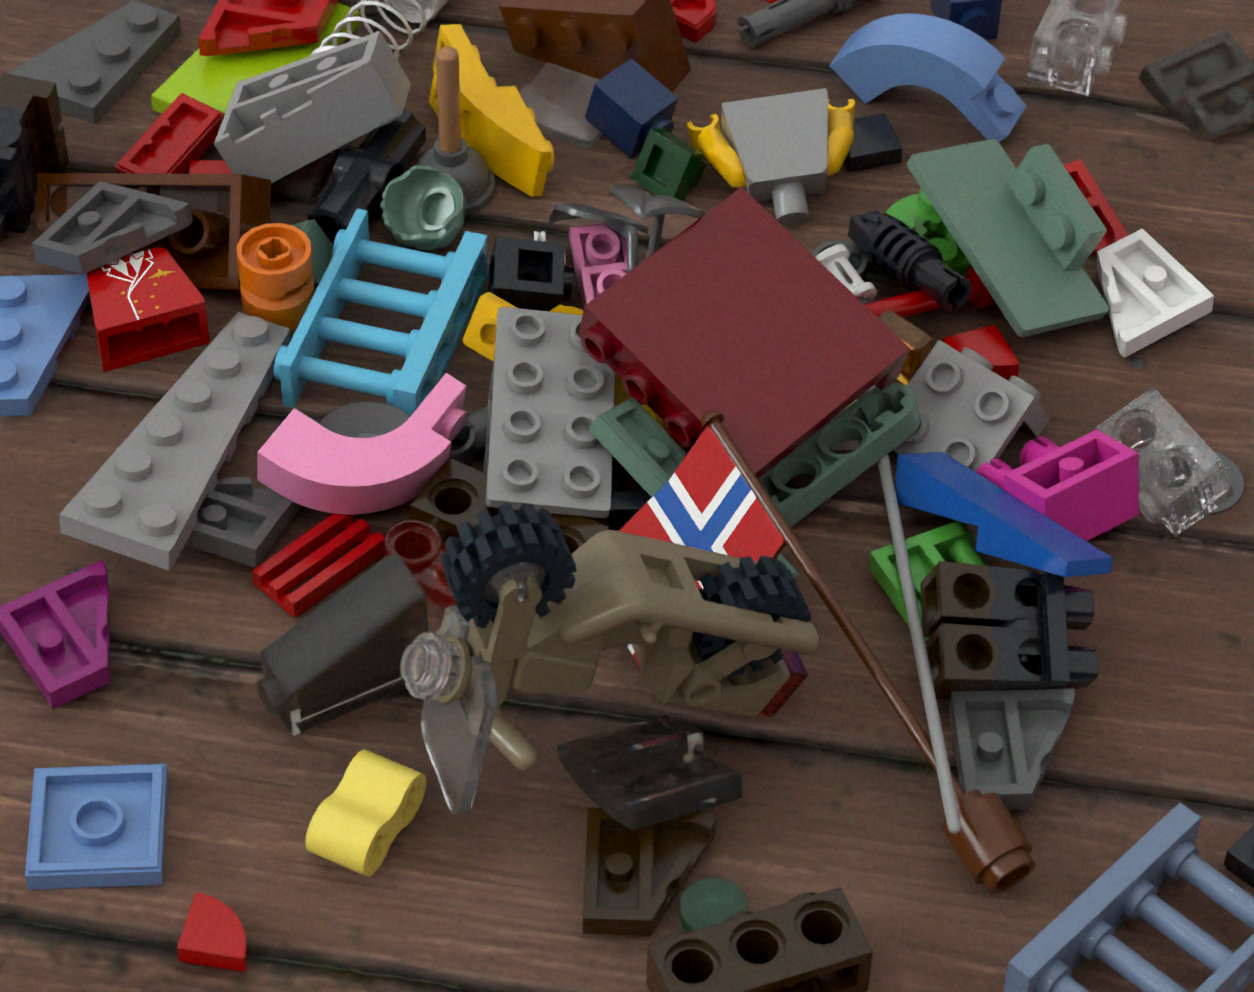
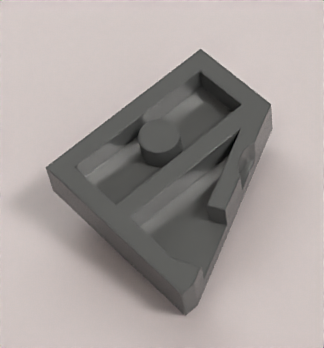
[185,477,302,568]

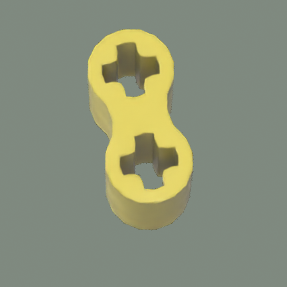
[305,749,427,877]

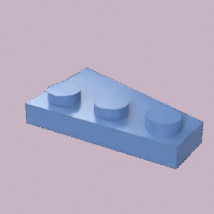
[0,274,91,416]

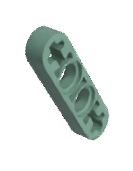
[758,383,921,528]

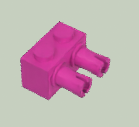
[976,429,1139,541]

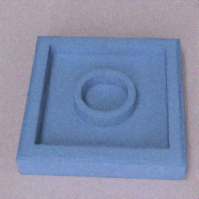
[25,764,169,890]

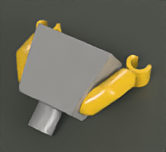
[687,88,855,226]

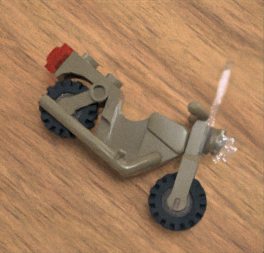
[400,503,818,815]

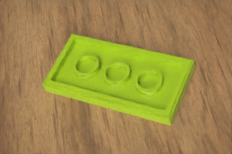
[151,3,360,114]

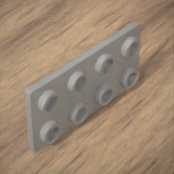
[483,307,615,518]

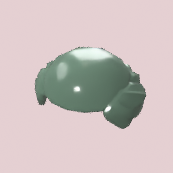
[380,165,467,251]

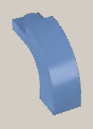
[829,13,1027,142]

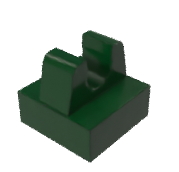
[630,128,706,201]

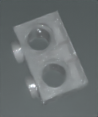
[1027,0,1128,96]
[1095,387,1234,537]

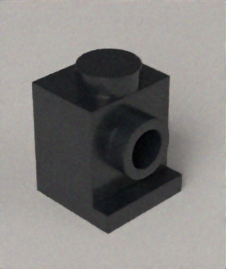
[487,236,574,311]

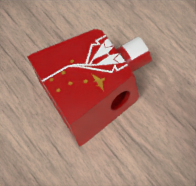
[86,247,210,372]

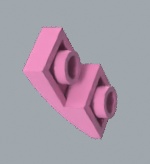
[569,223,628,306]

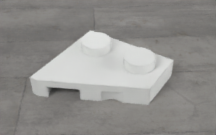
[1096,228,1214,358]

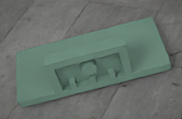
[906,139,1109,337]

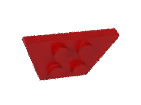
[198,0,339,57]

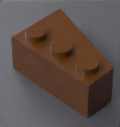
[499,0,691,92]

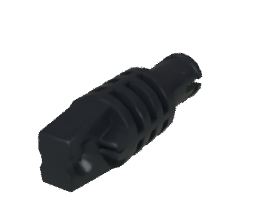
[848,211,972,312]

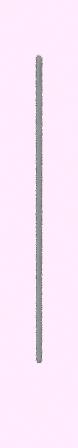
[864,385,961,834]

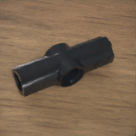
[307,109,426,245]

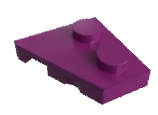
[0,560,110,709]

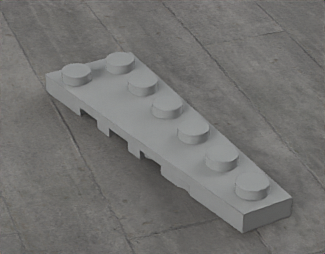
[59,312,290,571]

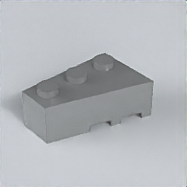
[214,31,411,183]

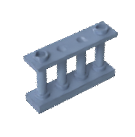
[1003,803,1254,992]

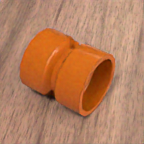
[236,223,315,331]

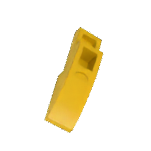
[429,24,554,197]

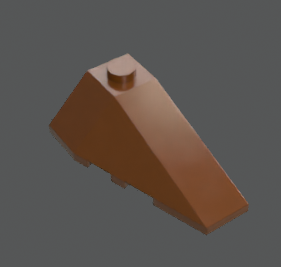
[36,173,271,290]

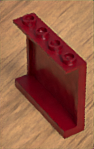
[578,187,910,479]

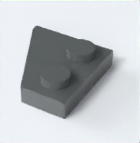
[32,181,193,274]
[949,688,1076,810]

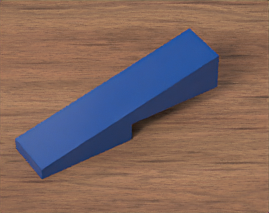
[895,452,1112,577]

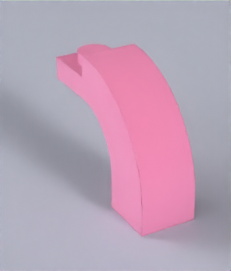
[257,373,468,515]

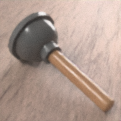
[415,46,496,216]

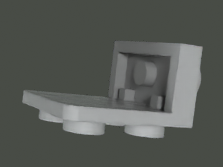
[892,340,1050,472]

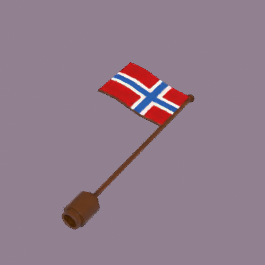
[619,410,1036,894]

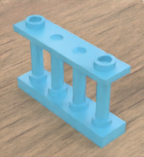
[274,209,488,416]

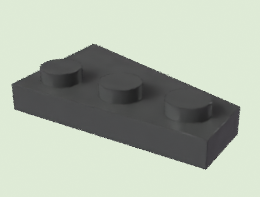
[7,0,181,125]

